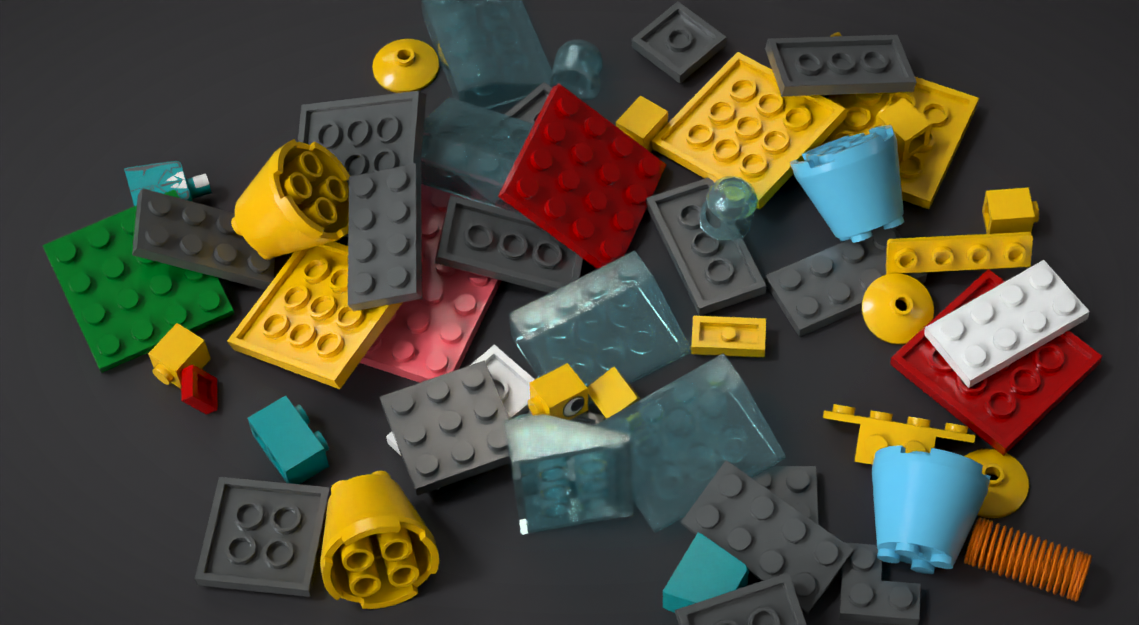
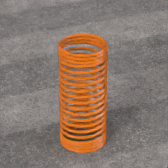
[964,517,1093,602]

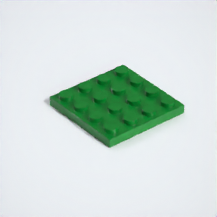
[42,189,234,373]

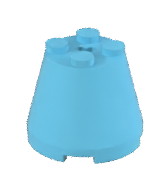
[790,125,904,243]
[872,445,990,574]

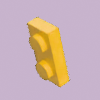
[691,316,766,357]

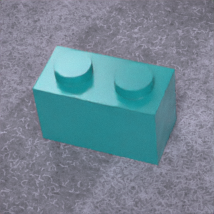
[247,395,329,484]

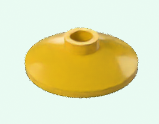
[372,39,439,93]
[862,273,934,345]
[965,449,1029,518]

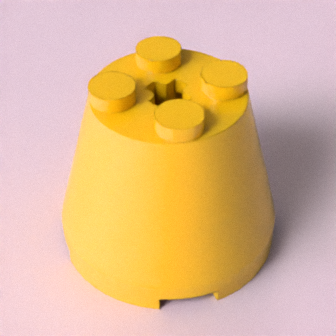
[231,139,350,260]
[320,471,439,609]

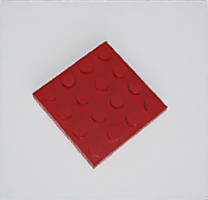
[498,83,667,277]
[890,269,1103,456]

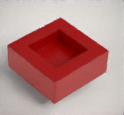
[181,364,218,415]

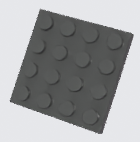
[298,91,427,238]

